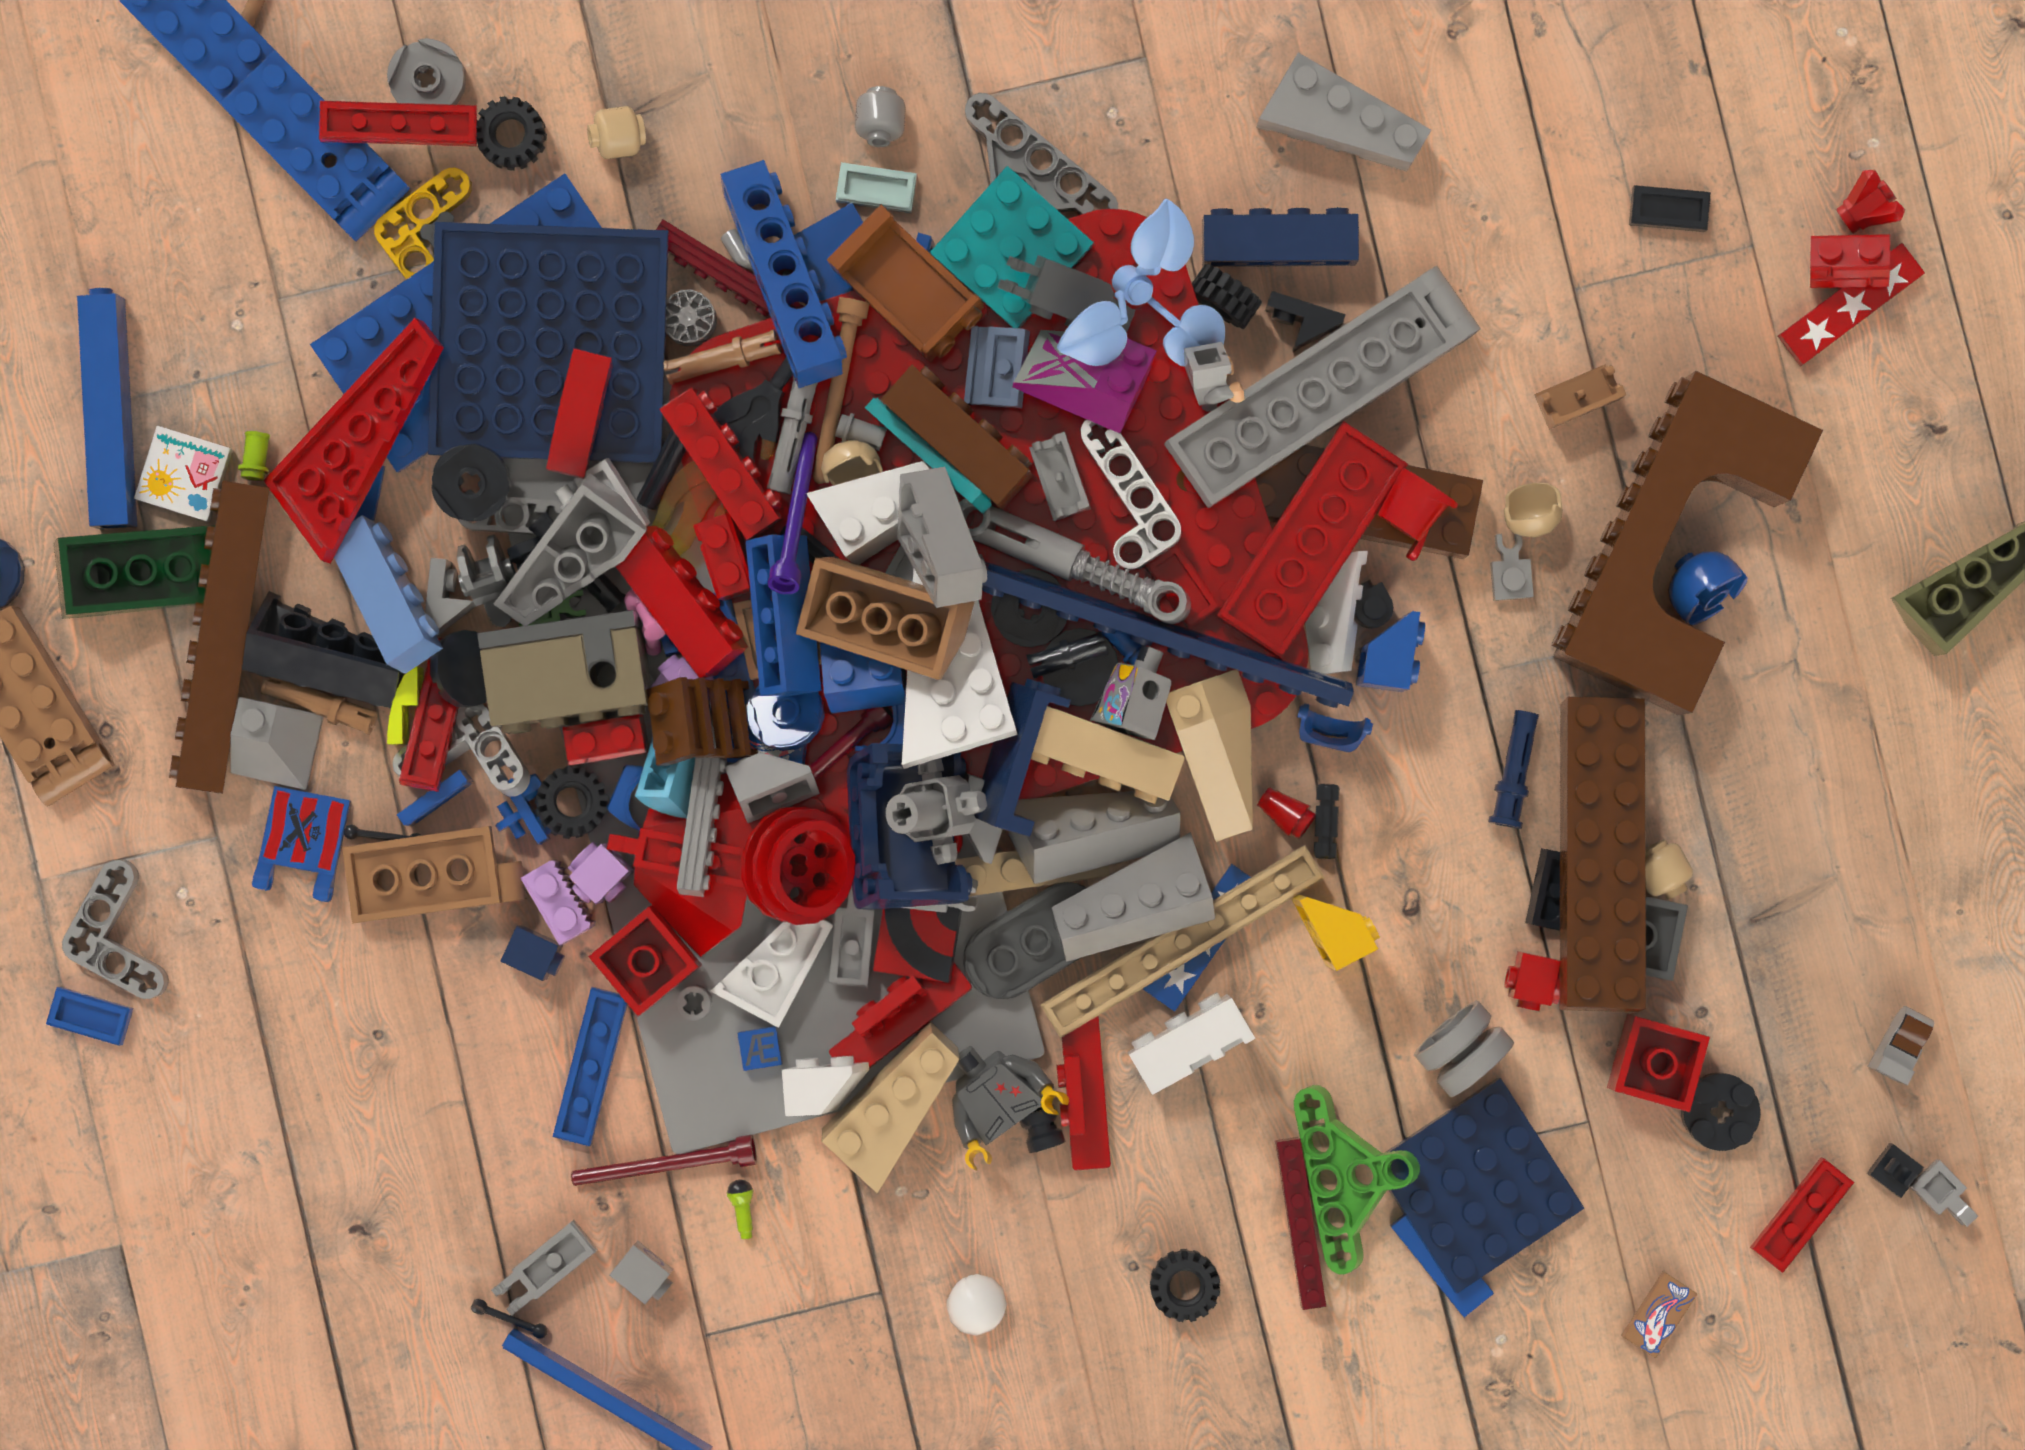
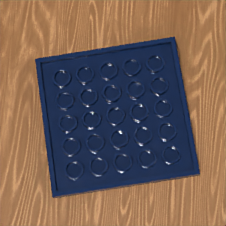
[428,222,669,463]

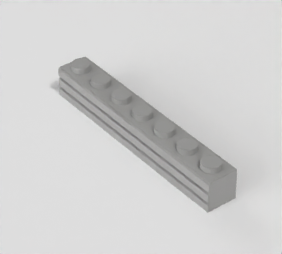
[677,725,727,897]

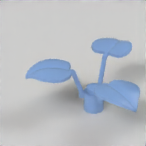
[1057,199,1225,367]

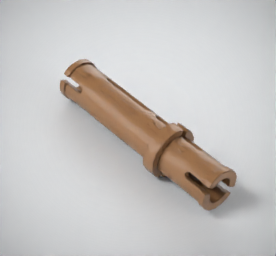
[664,330,782,385]
[261,677,378,735]

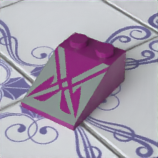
[1012,330,1156,433]

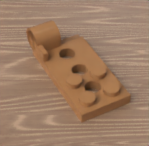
[342,826,527,924]

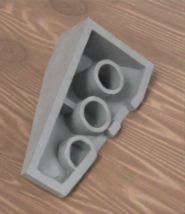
[494,473,647,626]

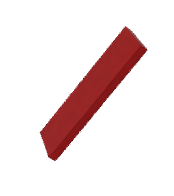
[1216,421,1408,659]

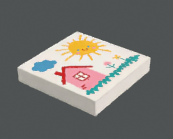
[134,426,233,522]

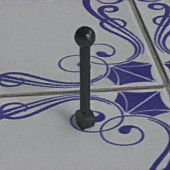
[344,824,423,841]
[471,1299,548,1339]

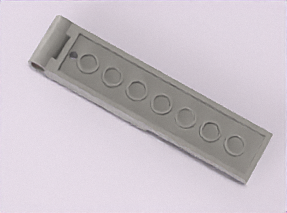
[1164,266,1481,508]

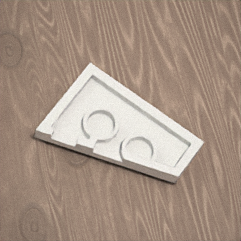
[1305,551,1368,674]

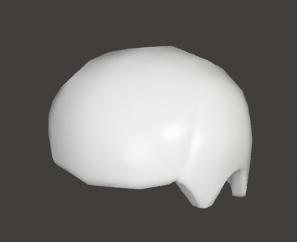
[946,1274,1007,1336]

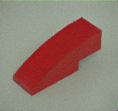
[546,349,613,479]

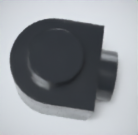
[1354,580,1394,629]

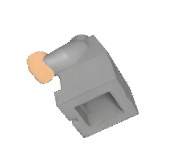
[1184,342,1245,411]

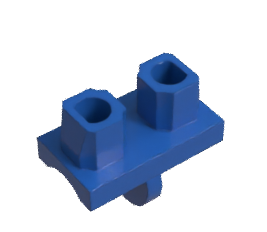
[495,774,551,845]

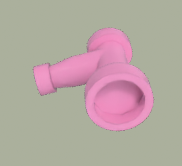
[624,589,665,656]

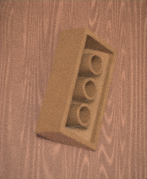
[796,557,975,680]

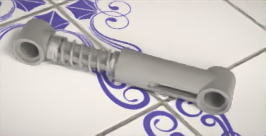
[959,499,1191,625]

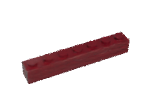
[656,219,805,318]
[1275,1137,1327,1310]

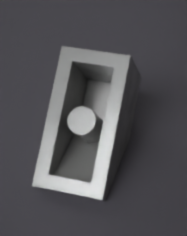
[725,752,820,823]

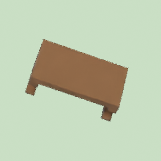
[1534,364,1626,430]

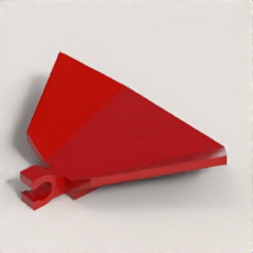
[607,772,763,957]

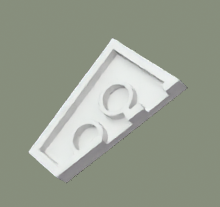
[711,919,834,1028]

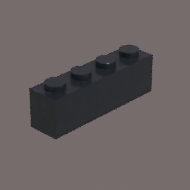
[242,591,405,708]

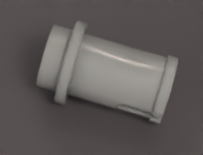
[835,413,887,451]

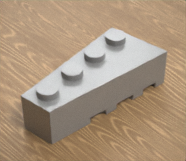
[1008,791,1180,884]

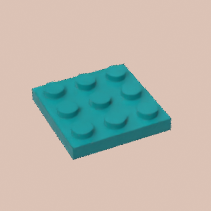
[929,166,1094,328]

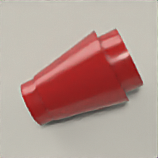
[1257,787,1317,839]

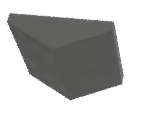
[1646,897,1688,981]

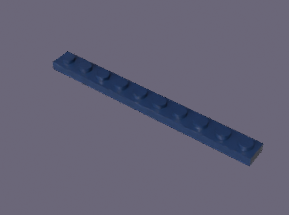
[982,561,1354,708]

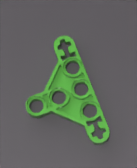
[1294,1085,1420,1275]

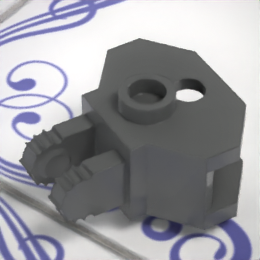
[457,534,516,628]

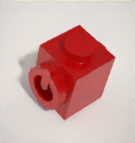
[1504,951,1561,1011]

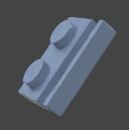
[964,326,1030,409]

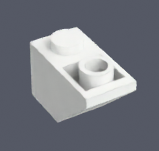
[782,1056,869,1116]

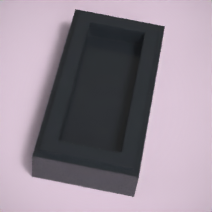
[1629,185,1711,232]

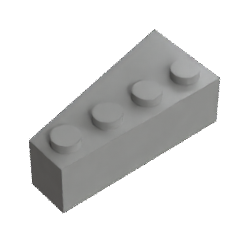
[1256,52,1431,172]
[1052,832,1215,962]

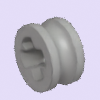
[676,985,712,1021]

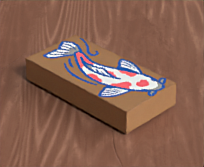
[1621,1271,1698,1358]

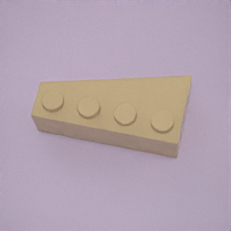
[1031,706,1185,804]
[822,1022,959,1193]

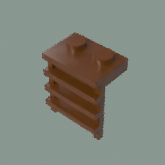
[647,677,758,766]

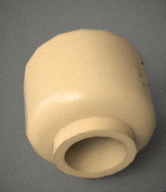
[587,106,646,159]
[1645,839,1693,900]

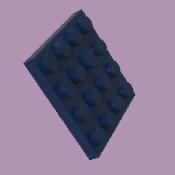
[1386,1078,1585,1293]

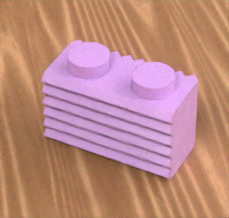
[521,860,596,945]

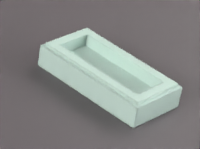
[835,162,917,213]

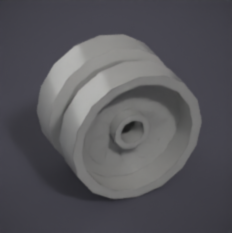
[1414,1000,1515,1097]

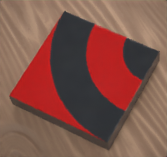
[873,907,962,983]

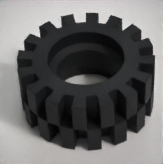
[477,96,547,171]
[1192,264,1262,329]
[535,765,608,839]
[1150,1249,1221,1322]

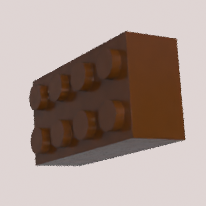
[880,365,1033,510]

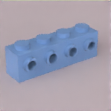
[334,515,443,674]

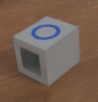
[609,1241,673,1304]

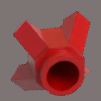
[1836,170,1905,234]

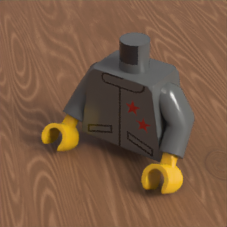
[952,1046,1069,1171]

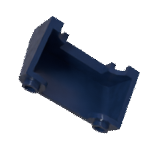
[847,743,972,909]

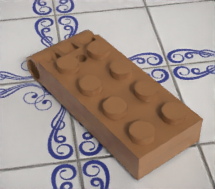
[0,605,114,807]

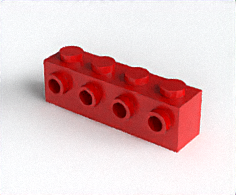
[659,387,783,540]
[615,526,749,678]

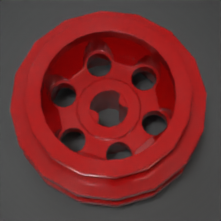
[741,806,855,925]

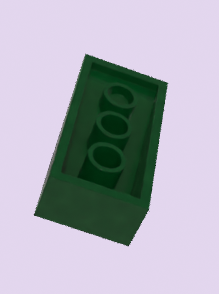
[53,525,215,619]

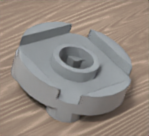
[387,38,466,105]

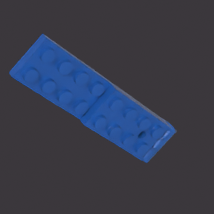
[119,0,411,242]

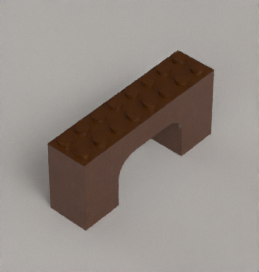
[1551,371,1823,715]

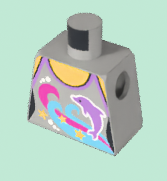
[1091,645,1171,740]

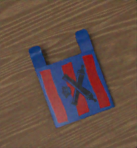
[252,786,351,902]

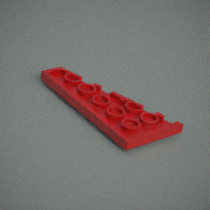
[263,318,444,564]

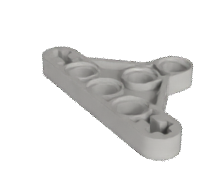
[965,93,1118,215]

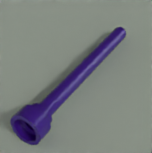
[768,432,818,594]

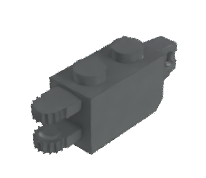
[998,255,1135,332]

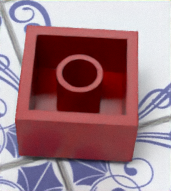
[588,905,702,1017]
[1607,1014,1710,1112]

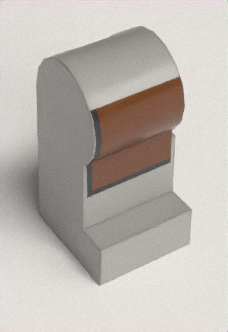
[1867,1006,1934,1085]

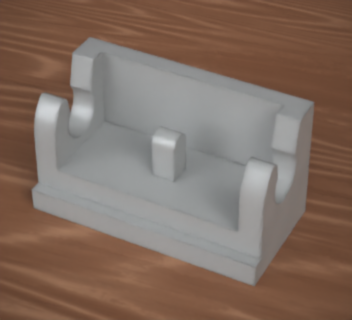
[1029,432,1091,521]

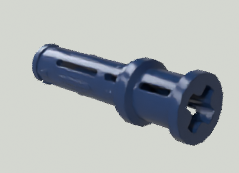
[1488,710,1539,829]

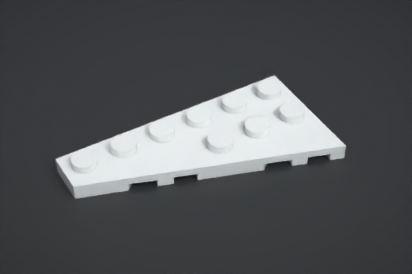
[902,569,1018,769]

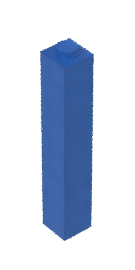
[77,288,138,529]

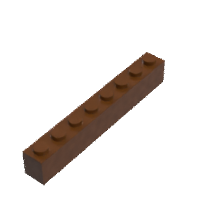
[169,481,270,794]

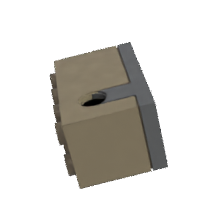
[477,610,651,734]

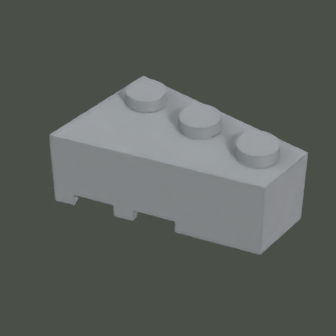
[897,467,987,608]

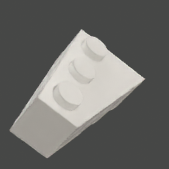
[806,461,931,565]
[1128,992,1255,1095]

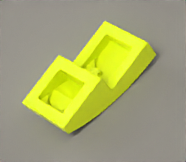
[387,666,424,745]

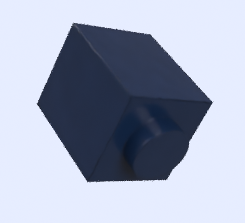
[500,925,565,981]

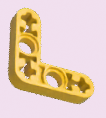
[374,167,472,279]

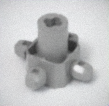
[886,758,987,865]

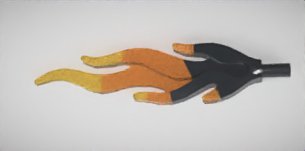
[631,358,793,589]

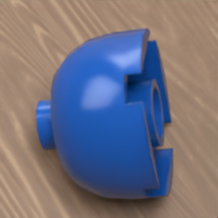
[1668,551,1748,625]

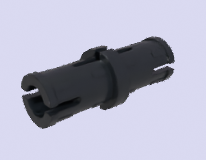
[1026,631,1109,679]

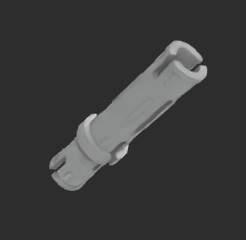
[766,376,818,495]

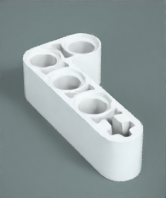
[1081,419,1181,570]

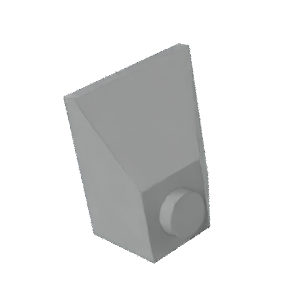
[231,697,324,790]

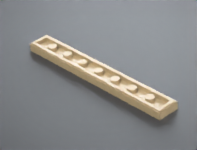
[1040,845,1325,1038]

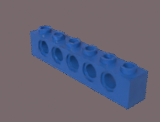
[720,160,847,389]

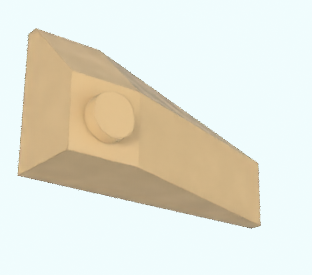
[1166,670,1253,842]

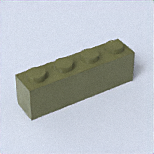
[1891,521,2025,656]

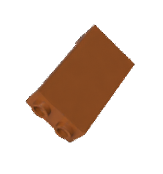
[827,204,984,363]

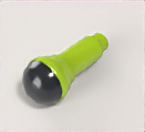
[727,1179,754,1239]

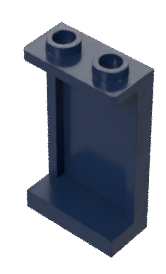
[974,679,1071,837]

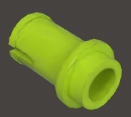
[238,431,270,481]

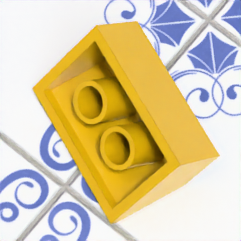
[1291,895,1380,971]

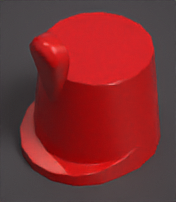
[1377,468,1459,561]

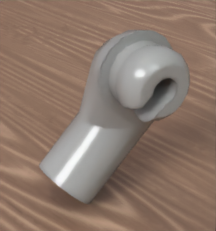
[721,229,753,271]

